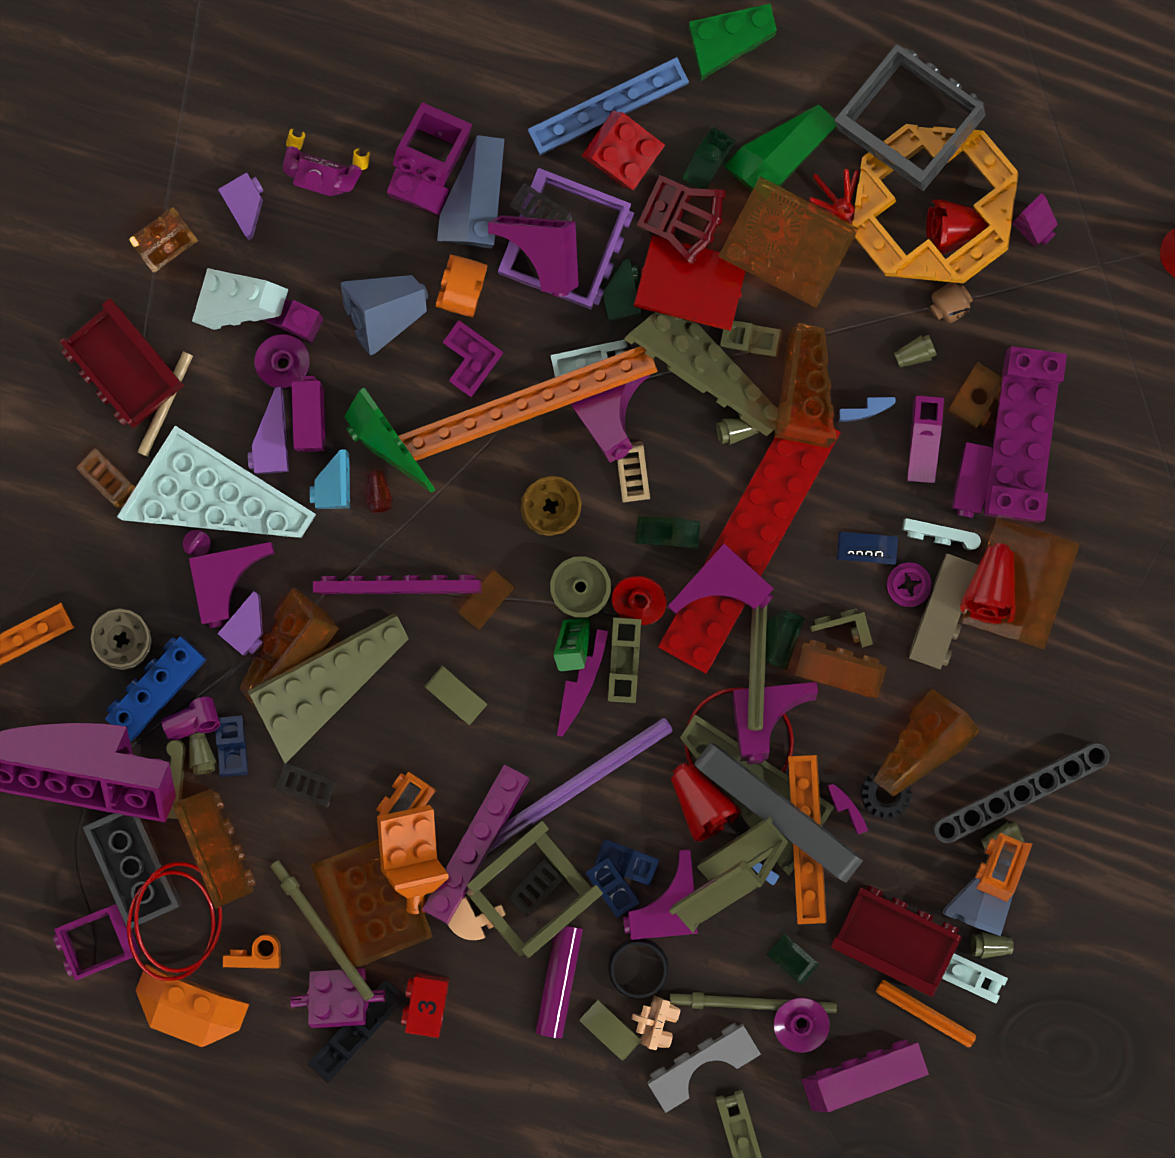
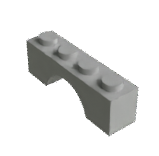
[648,1023,761,1113]

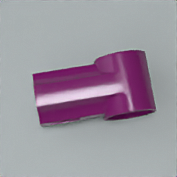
[161,697,220,742]

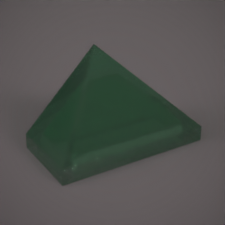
[765,610,805,670]
[767,934,820,986]

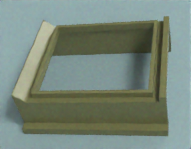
[669,816,788,933]
[466,821,603,959]

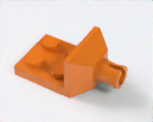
[377,805,448,914]

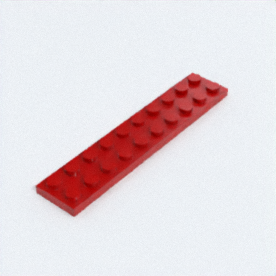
[658,406,841,674]

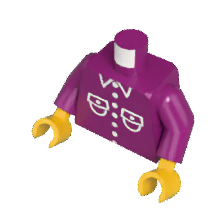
[283,129,370,196]

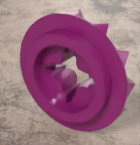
[887,563,931,607]

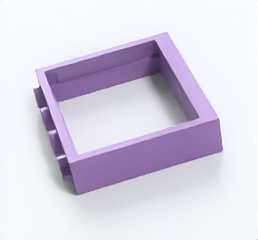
[498,168,634,310]

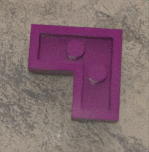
[442,320,504,398]

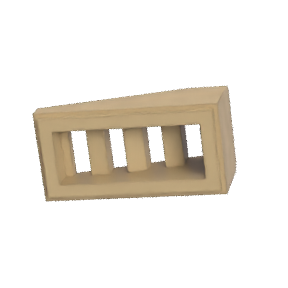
[617,441,650,502]

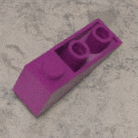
[907,396,944,483]

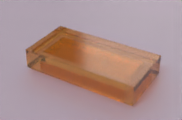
[458,570,515,630]

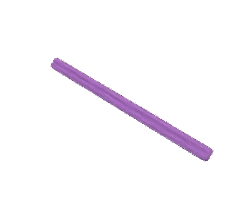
[489,718,673,852]

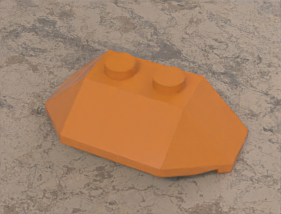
[136,964,249,1047]

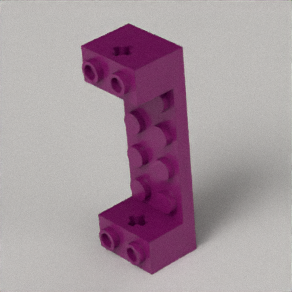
[984,346,1067,523]

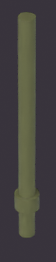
[270,860,374,1001]
[670,992,837,1014]

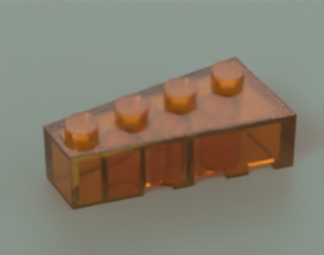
[775,323,837,448]

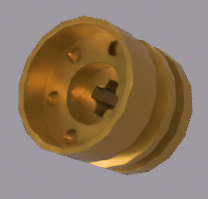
[520,476,582,536]

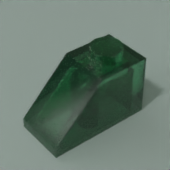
[635,516,701,549]

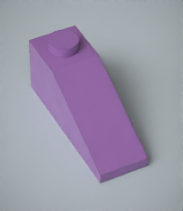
[248,387,290,475]

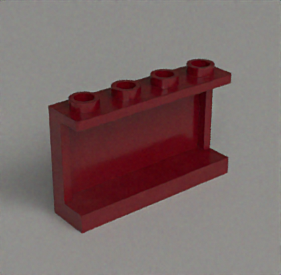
[59,298,184,428]
[831,885,962,997]

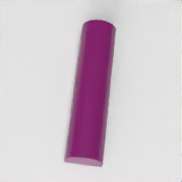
[535,925,583,1038]

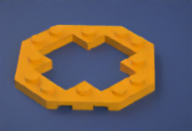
[851,124,1018,283]

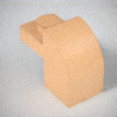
[448,896,506,940]

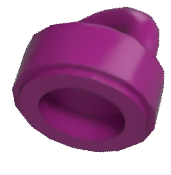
[183,530,211,557]

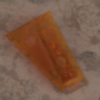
[794,640,887,699]

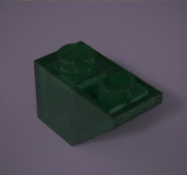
[682,127,736,189]
[603,259,641,322]

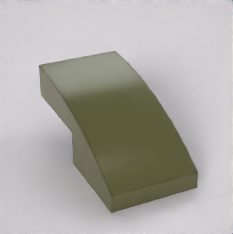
[720,321,783,358]
[424,665,488,725]
[579,1000,642,1061]

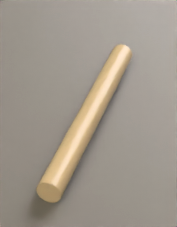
[138,351,193,457]

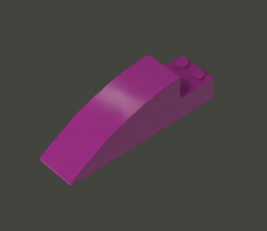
[0,723,176,823]

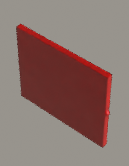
[634,235,749,331]

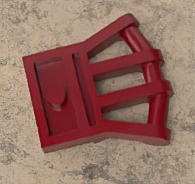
[637,175,726,264]

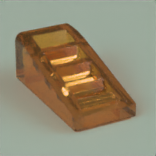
[77,448,136,508]

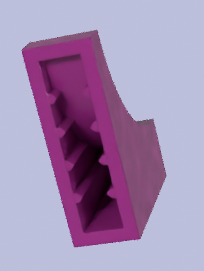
[488,215,578,297]
[263,299,324,344]
[571,375,650,463]
[951,442,992,518]
[189,542,275,629]
[667,544,774,614]
[732,682,818,764]
[623,849,698,940]

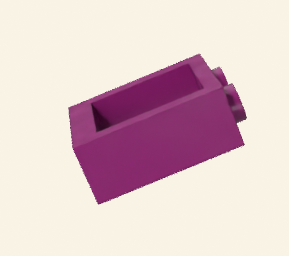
[392,102,472,187]
[292,376,326,453]
[53,904,141,981]

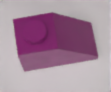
[387,167,450,216]

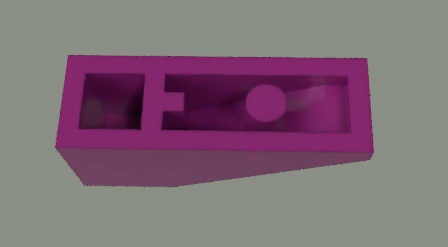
[1012,193,1058,247]

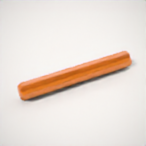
[876,980,976,1047]

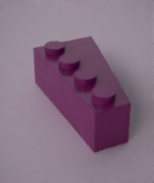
[801,1039,929,1112]

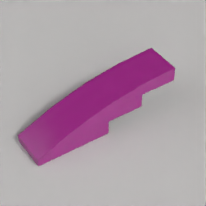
[557,629,608,737]

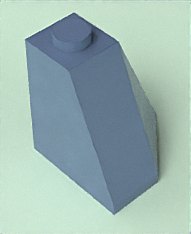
[340,275,428,355]
[942,858,1013,936]

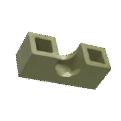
[608,618,641,703]

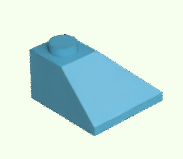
[310,450,350,509]

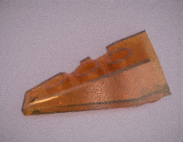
[239,588,339,705]
[874,689,980,796]

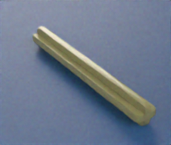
[748,605,767,731]

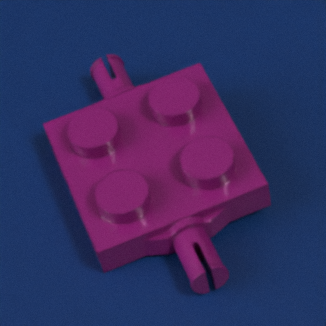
[290,968,386,1028]

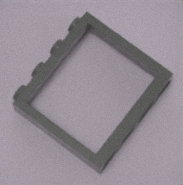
[834,44,986,192]

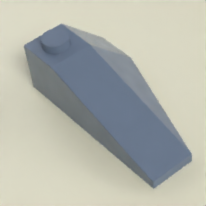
[437,135,504,249]

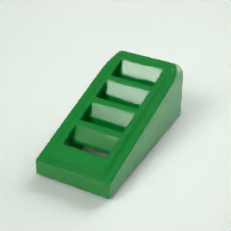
[553,618,591,671]

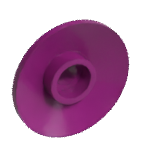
[255,334,310,388]
[774,997,830,1053]

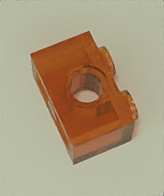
[129,207,198,273]
[946,362,1002,429]

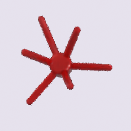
[800,169,859,228]

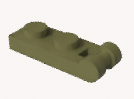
[166,740,186,819]
[715,1090,762,1158]

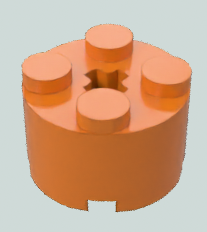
[435,254,488,317]

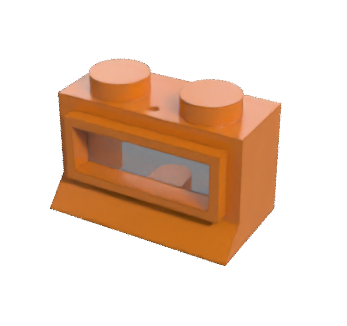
[376,771,437,816]
[975,833,1033,902]

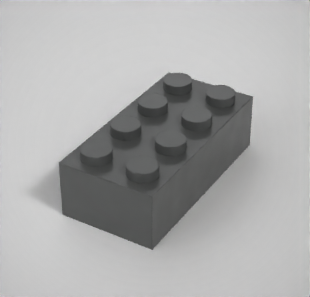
[83,813,183,928]

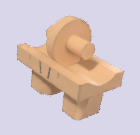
[631,995,681,1050]

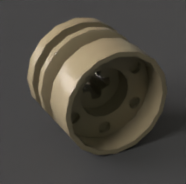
[90,609,152,670]

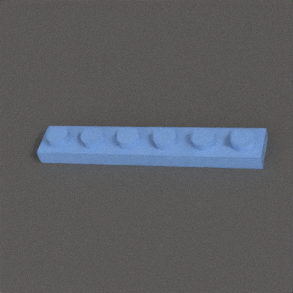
[528,57,689,155]

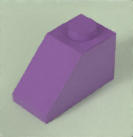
[218,173,264,240]
[218,591,263,656]

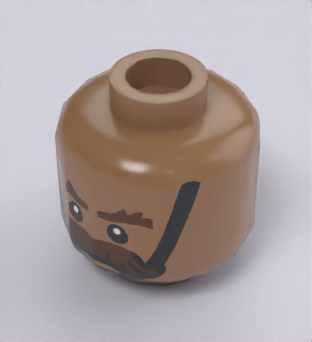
[930,282,973,323]

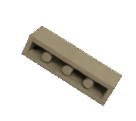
[907,554,978,670]

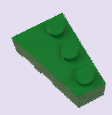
[688,3,777,81]

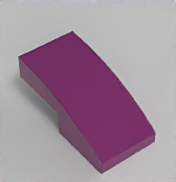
[826,783,868,834]

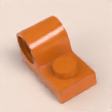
[223,933,281,968]

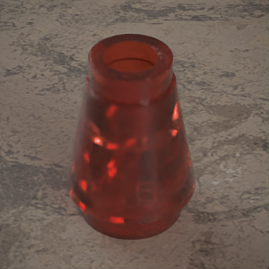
[366,470,394,513]

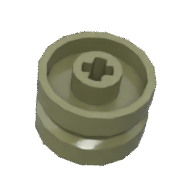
[550,556,611,618]

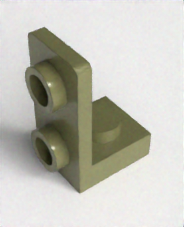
[809,608,873,648]

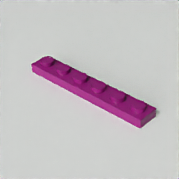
[313,575,482,595]
[422,765,530,925]

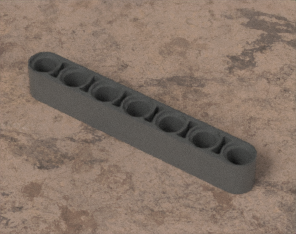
[694,742,864,883]
[932,743,1110,843]

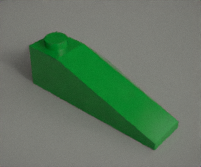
[724,104,836,204]
[344,388,436,493]

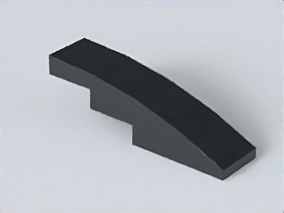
[307,979,406,1083]

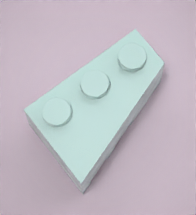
[192,268,288,330]

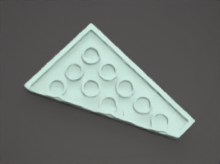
[117,426,316,538]

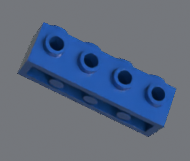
[105,636,207,741]

